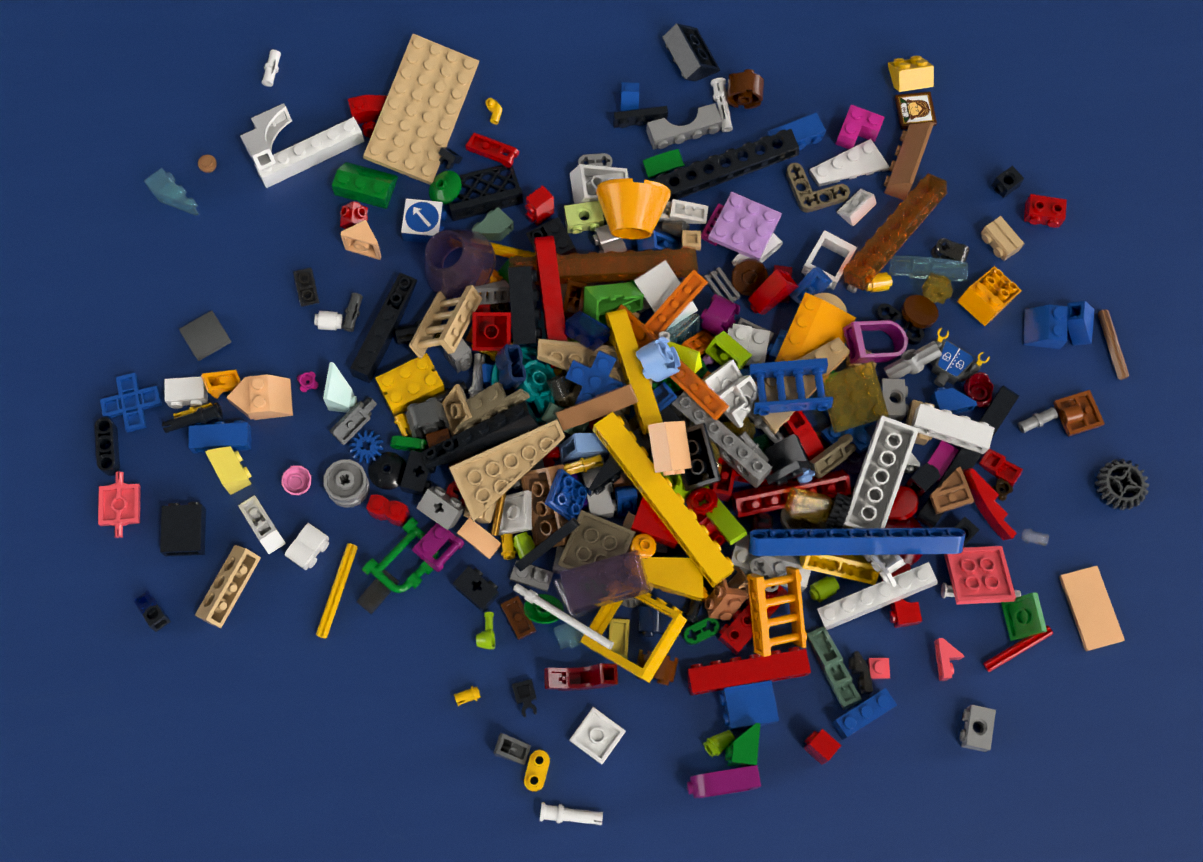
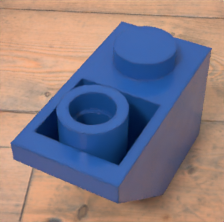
[1067,301,1095,346]

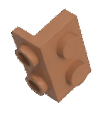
[705,579,748,621]

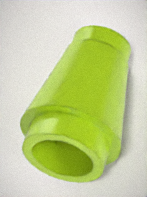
[704,730,735,757]

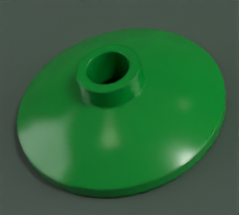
[429,171,462,205]
[524,594,564,624]

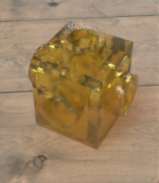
[922,273,953,304]

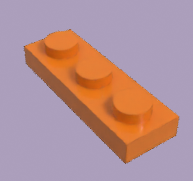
[682,330,715,356]

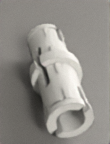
[262,49,281,87]

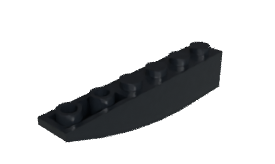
[350,273,417,383]
[422,401,539,468]
[588,406,681,497]

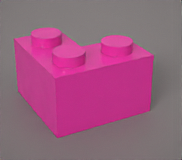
[836,105,885,149]

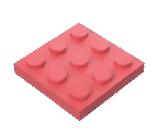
[944,546,1016,605]

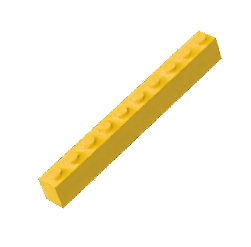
[593,412,734,588]

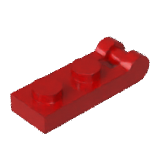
[466,133,519,168]

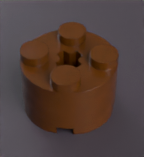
[727,69,764,109]
[636,649,679,686]

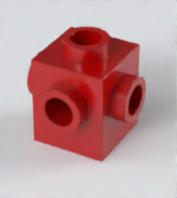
[340,201,368,229]

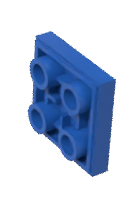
[545,469,589,521]

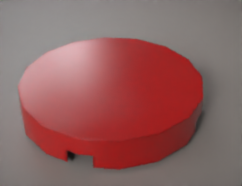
[888,486,919,521]

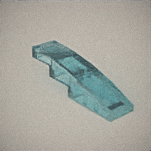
[889,256,968,281]

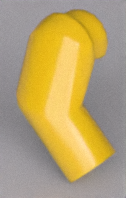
[485,98,502,125]

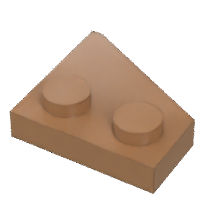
[929,467,974,514]

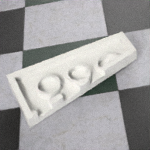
[809,139,890,187]

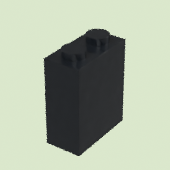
[160,502,206,557]

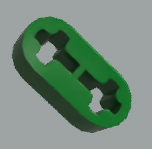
[390,436,428,453]
[683,618,720,645]

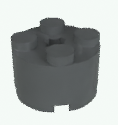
[406,398,449,440]

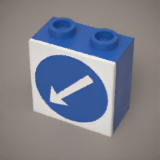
[401,199,447,244]

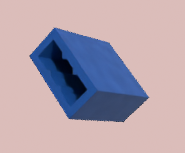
[719,680,779,731]

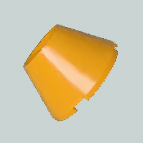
[596,178,671,240]

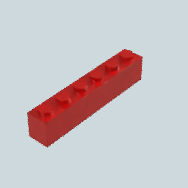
[686,647,811,696]

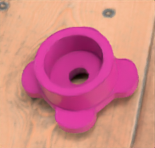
[297,372,319,392]

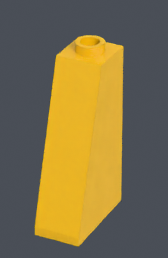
[626,557,703,601]

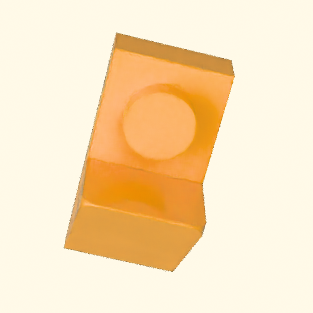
[201,370,241,399]

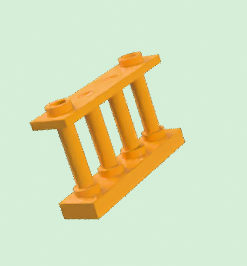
[747,566,807,657]

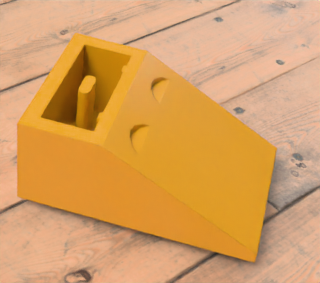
[957,266,1022,326]

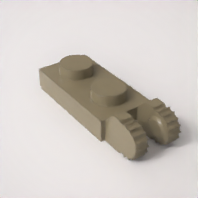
[809,434,856,479]

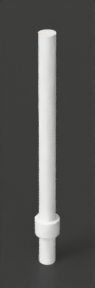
[513,584,614,650]

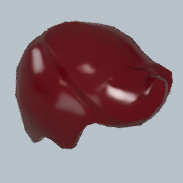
[964,372,994,408]

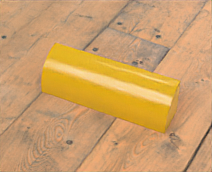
[800,555,880,585]

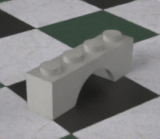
[646,103,722,150]

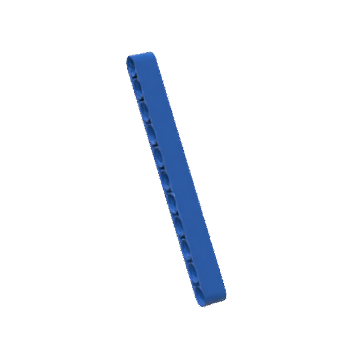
[748,528,965,556]

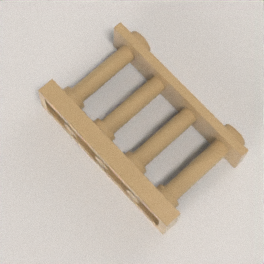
[409,285,482,359]

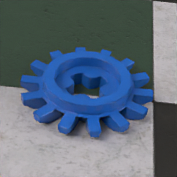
[349,430,384,463]

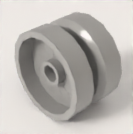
[324,459,370,508]

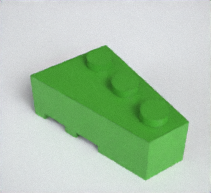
[583,282,644,328]

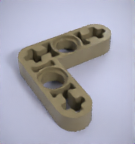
[786,163,850,213]

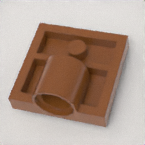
[1053,390,1105,437]

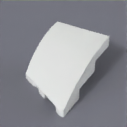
[703,360,758,428]

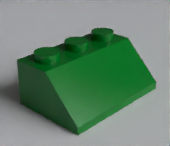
[332,162,398,209]

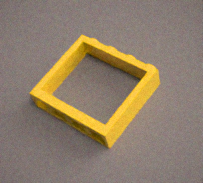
[580,580,687,683]

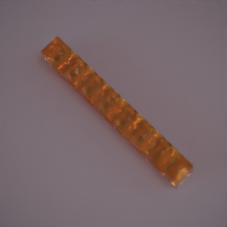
[843,173,947,291]

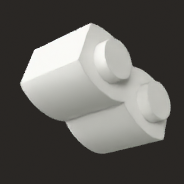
[284,523,329,570]

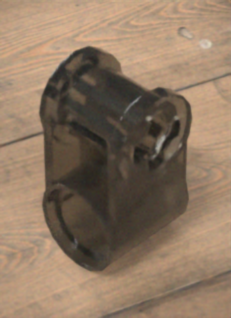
[931,238,970,268]

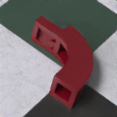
[544,663,618,691]

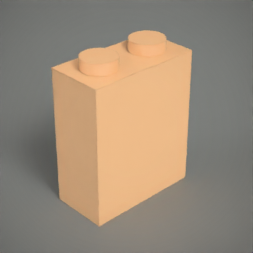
[648,421,692,476]

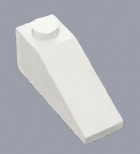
[238,495,286,554]

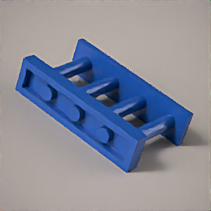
[748,358,833,416]

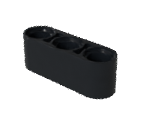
[95,417,120,476]

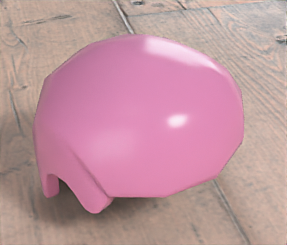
[281,465,312,495]

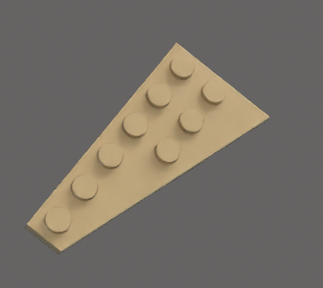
[449,419,565,522]

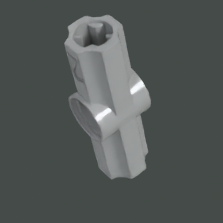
[884,341,942,379]

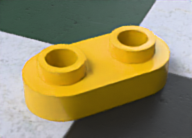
[524,750,550,792]

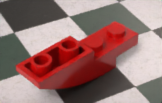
[783,411,824,464]

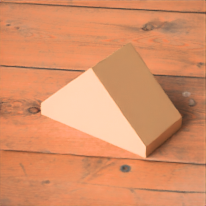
[227,377,254,419]

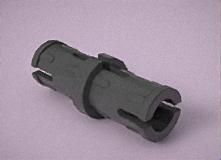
[342,293,363,332]

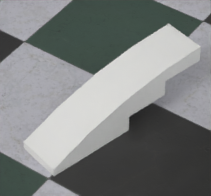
[658,199,708,224]

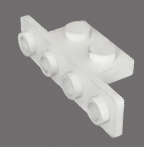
[863,555,905,587]

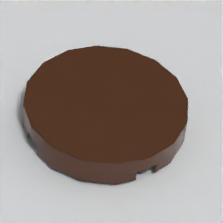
[731,258,769,296]
[901,295,939,329]

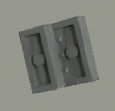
[179,310,232,361]

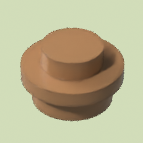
[198,155,217,173]

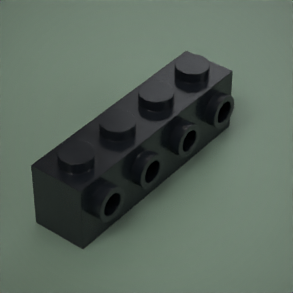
[508,266,542,345]

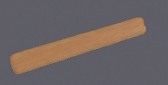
[1098,309,1129,380]

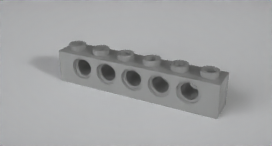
[671,391,772,488]

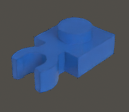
[766,329,788,362]

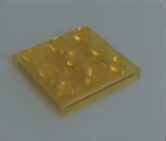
[822,361,889,433]

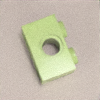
[564,201,604,234]

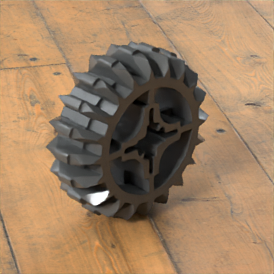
[1095,459,1150,511]

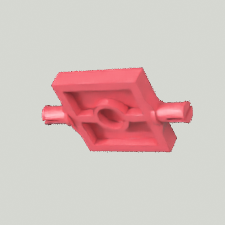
[98,472,141,538]

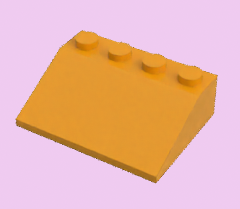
[775,292,856,362]

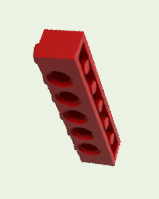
[731,470,852,518]

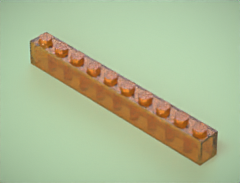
[509,247,698,285]

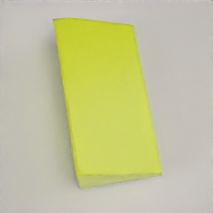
[667,342,702,373]

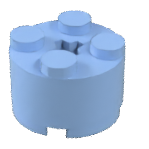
[636,337,681,382]

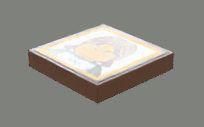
[895,92,937,129]

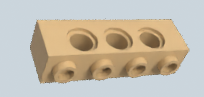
[195,545,261,628]

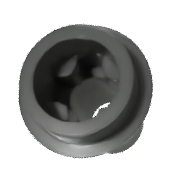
[661,221,690,239]

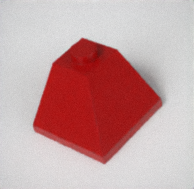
[472,312,511,351]

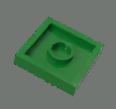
[1001,592,1047,641]

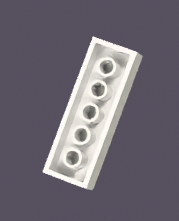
[842,416,919,529]

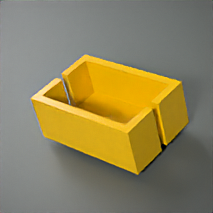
[375,353,445,417]

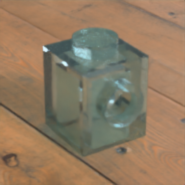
[553,623,583,650]

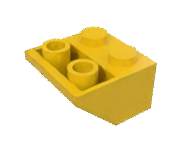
[888,56,934,92]

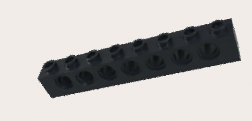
[654,129,799,202]

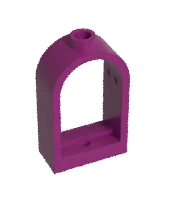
[843,320,908,364]
[687,765,761,798]

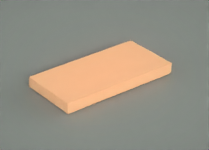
[1059,566,1125,651]

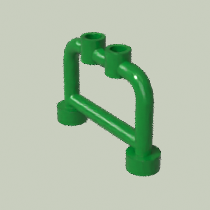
[362,517,439,593]

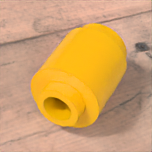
[864,272,893,293]

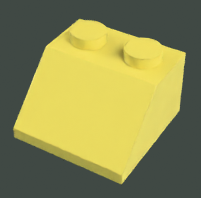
[205,446,252,495]

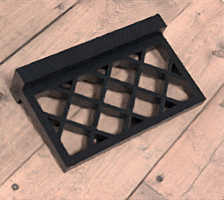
[448,165,524,221]

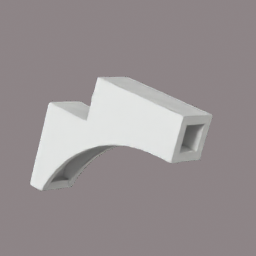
[240,103,292,171]

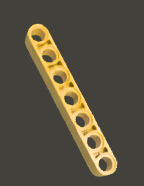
[605,309,663,434]

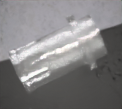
[1022,528,1049,546]

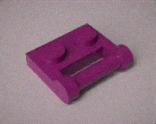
[412,523,465,572]

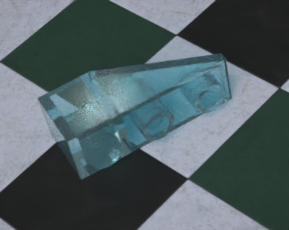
[144,168,199,216]

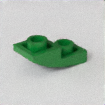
[643,149,685,179]

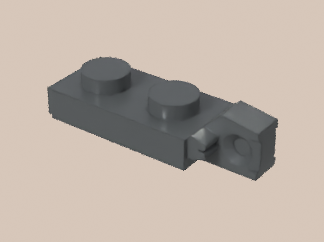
[329,397,377,445]

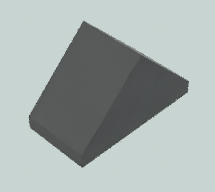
[494,733,531,765]

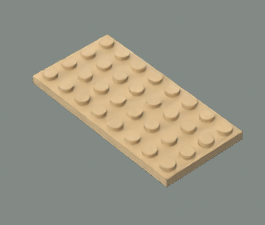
[363,34,479,185]

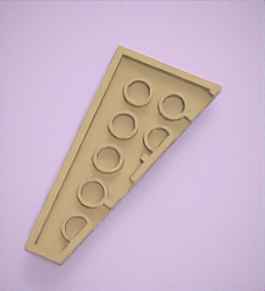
[753,337,850,435]
[537,339,652,387]

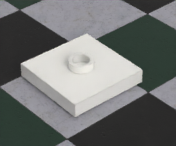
[499,490,532,536]
[569,707,626,765]

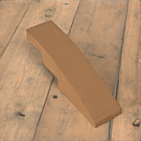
[556,383,638,431]

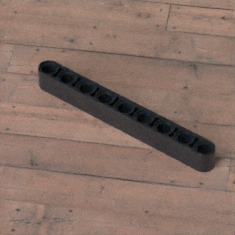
[916,385,1020,528]

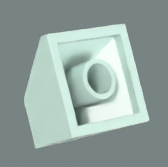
[323,362,357,413]

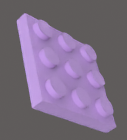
[708,192,782,261]

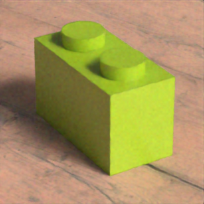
[705,331,752,370]

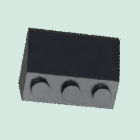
[662,23,720,81]
[681,423,721,491]

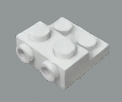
[728,324,770,366]

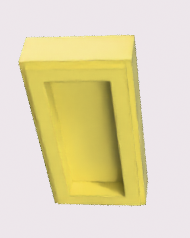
[609,618,630,659]

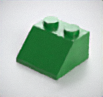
[725,723,760,767]

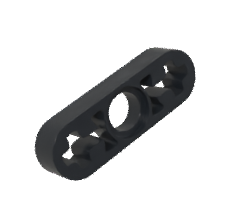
[876,303,924,345]

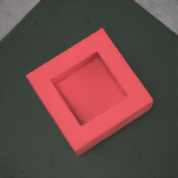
[868,658,890,679]

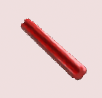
[983,625,1053,672]

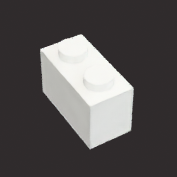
[165,377,208,409]

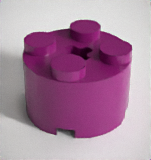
[701,294,740,336]

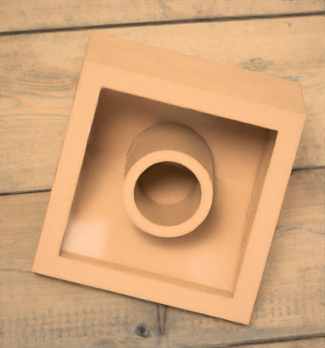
[248,374,293,420]

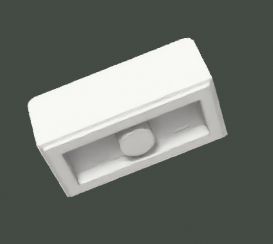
[837,189,876,226]

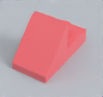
[934,638,965,681]

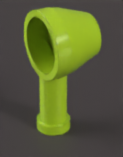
[476,612,495,650]

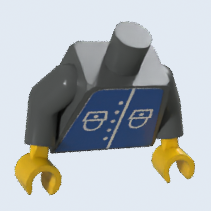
[930,327,990,387]

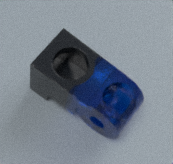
[134,591,171,632]

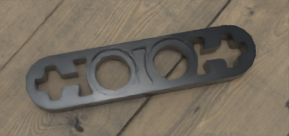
[514,517,580,572]

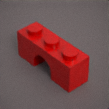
[881,563,922,628]

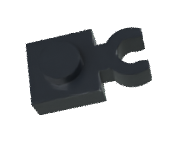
[512,679,537,718]

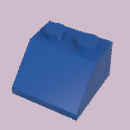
[1023,305,1068,349]

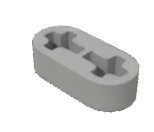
[578,153,612,167]
[749,558,779,592]

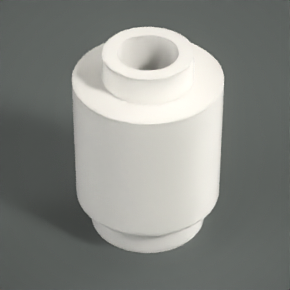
[314,311,342,331]

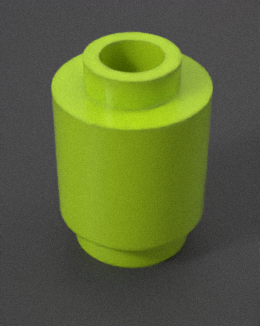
[513,532,536,559]
[809,576,840,602]

